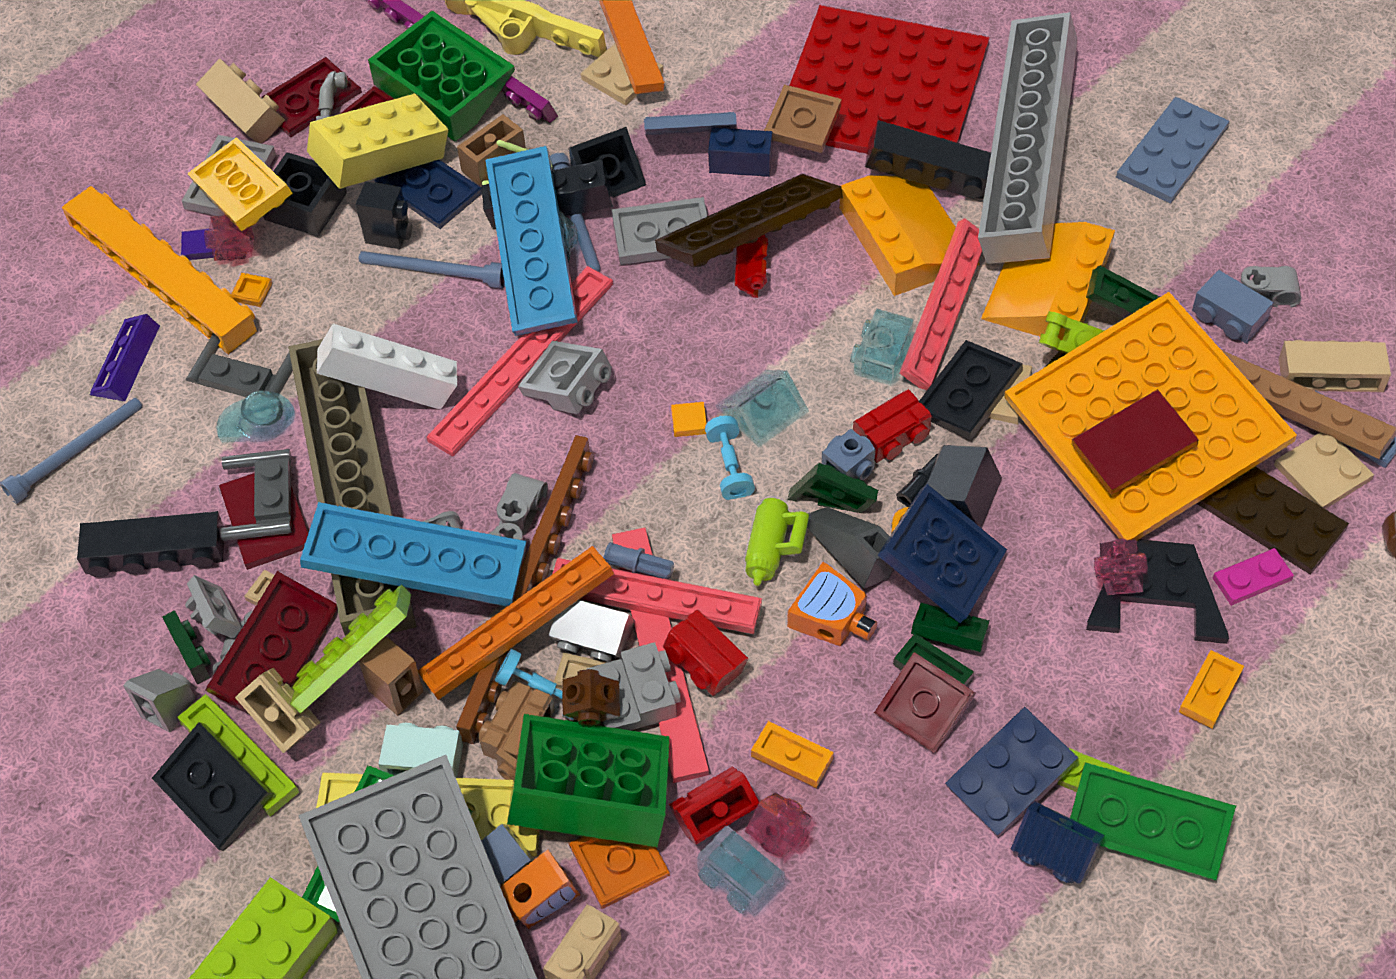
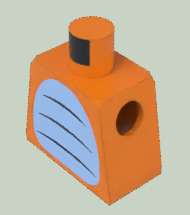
[787,562,878,646]
[500,850,580,929]

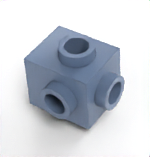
[822,429,875,480]

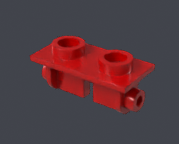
[735,234,769,298]

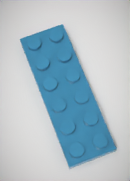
[485,146,578,336]
[300,502,526,606]

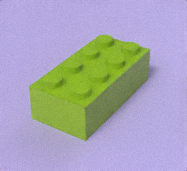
[189,877,338,979]

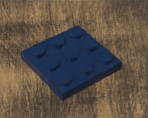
[877,484,1007,623]

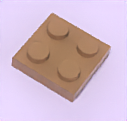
[764,85,842,153]

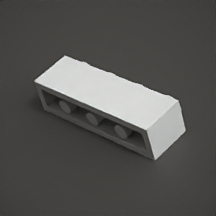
[317,324,457,410]

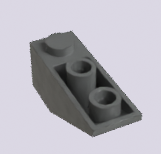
[807,507,893,588]

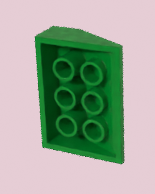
[368,11,515,142]
[507,714,670,847]

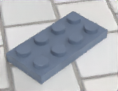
[1116,96,1230,204]

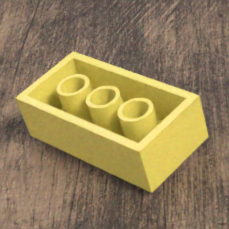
[307,94,448,189]

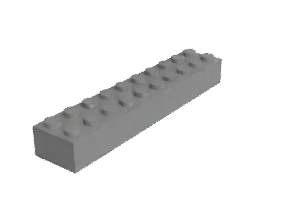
[978,12,1078,264]

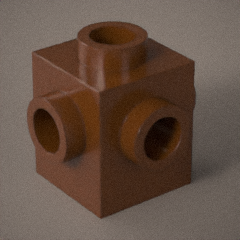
[562,669,620,726]

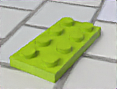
[290,585,411,714]

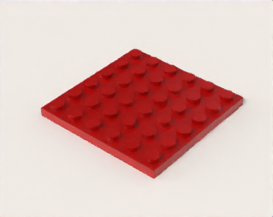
[789,5,990,154]

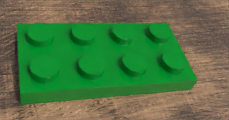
[1070,762,1236,880]

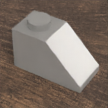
[123,669,196,733]

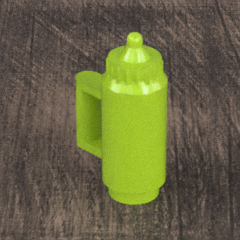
[745,498,809,586]

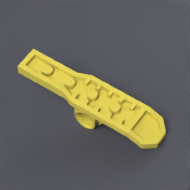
[444,0,607,57]

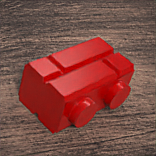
[853,389,932,463]
[663,609,749,696]
[669,766,761,845]

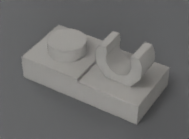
[185,575,242,639]

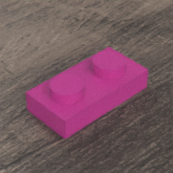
[1213,548,1294,606]

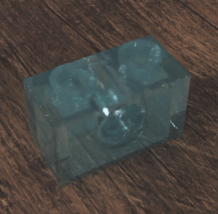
[850,308,914,386]

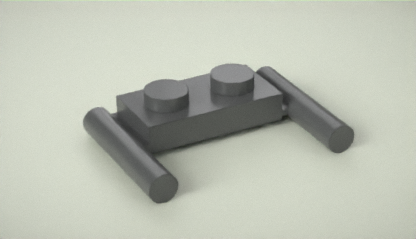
[186,333,293,405]
[221,449,292,541]

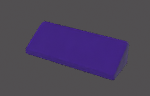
[89,314,160,401]

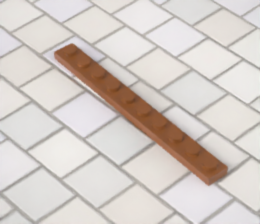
[456,435,594,745]

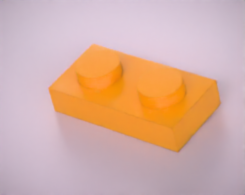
[1179,650,1244,729]
[751,721,834,788]

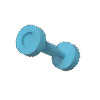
[705,416,755,500]
[495,648,574,721]

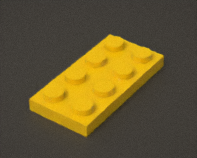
[187,137,293,231]

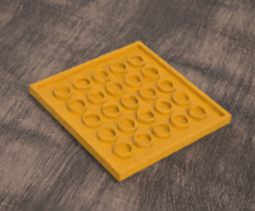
[1005,292,1297,547]

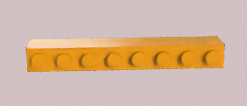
[62,186,257,354]

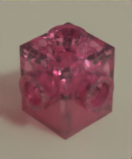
[204,215,254,261]
[1094,539,1148,595]
[745,792,812,857]

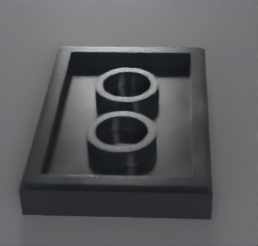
[919,340,1023,440]
[152,722,273,851]

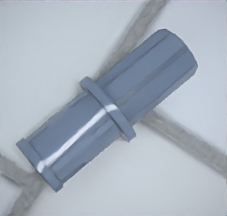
[604,542,674,579]

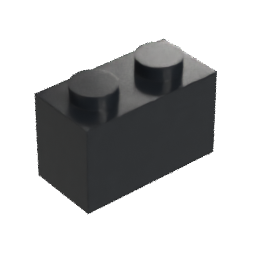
[355,181,412,249]

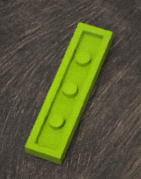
[177,694,299,817]

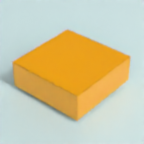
[231,273,272,307]
[671,402,706,437]

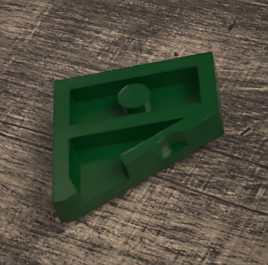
[787,462,879,513]

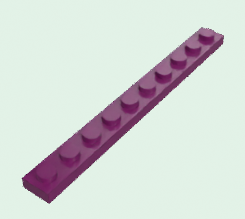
[366,0,558,123]

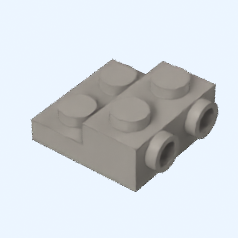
[518,341,612,414]
[586,642,681,730]

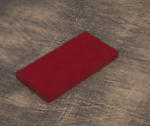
[205,571,337,715]

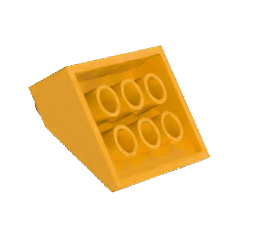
[839,175,980,296]
[981,222,1115,340]

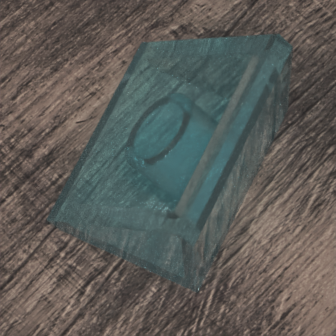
[716,370,809,447]

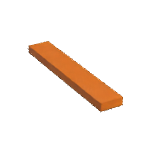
[599,0,664,94]
[418,546,614,700]

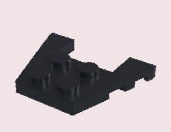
[1086,539,1229,644]

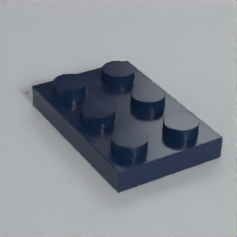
[945,707,1079,838]

